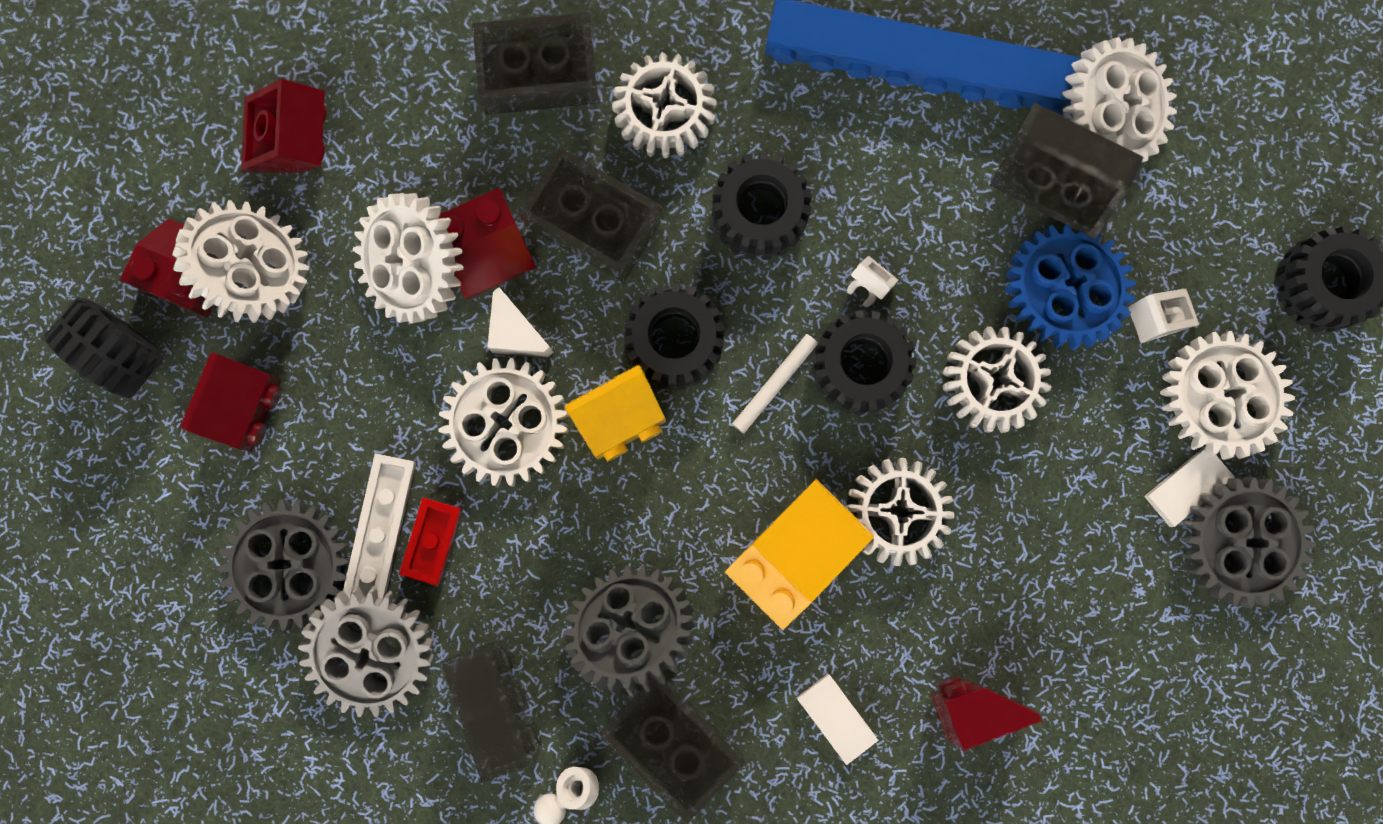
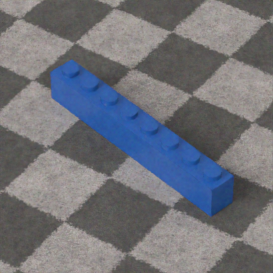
[765,0,1082,116]

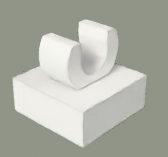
[847,256,898,308]

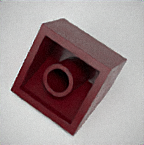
[241,78,327,173]
[439,188,536,300]
[119,218,219,318]
[179,352,282,452]
[930,677,1042,751]

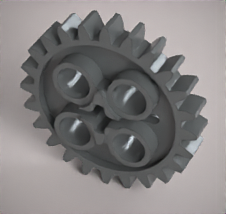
[1181,477,1316,608]
[217,500,350,631]
[563,566,696,696]

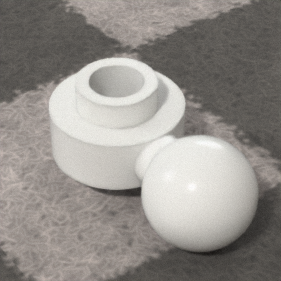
[534,767,599,824]

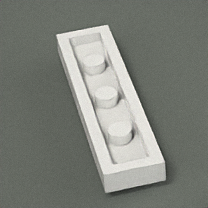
[343,453,416,599]

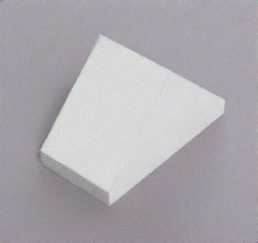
[488,287,554,358]
[1128,288,1199,343]

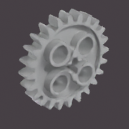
[298,587,434,717]

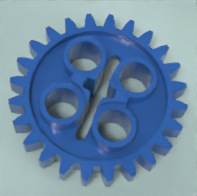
[1005,223,1136,350]

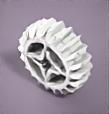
[612,52,716,159]
[942,327,1051,433]
[845,458,954,566]

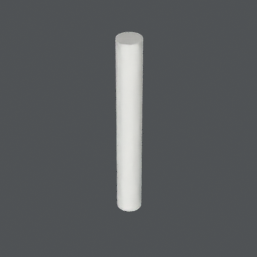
[732,334,818,434]

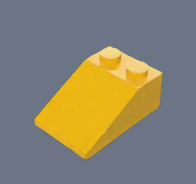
[564,365,666,462]
[725,479,874,630]

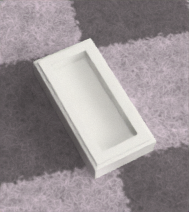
[1144,447,1234,527]
[796,674,879,765]

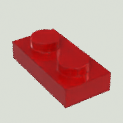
[399,497,463,586]

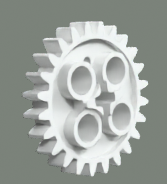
[1062,37,1177,167]
[353,193,463,324]
[172,200,309,323]
[1160,331,1295,460]
[439,358,569,487]

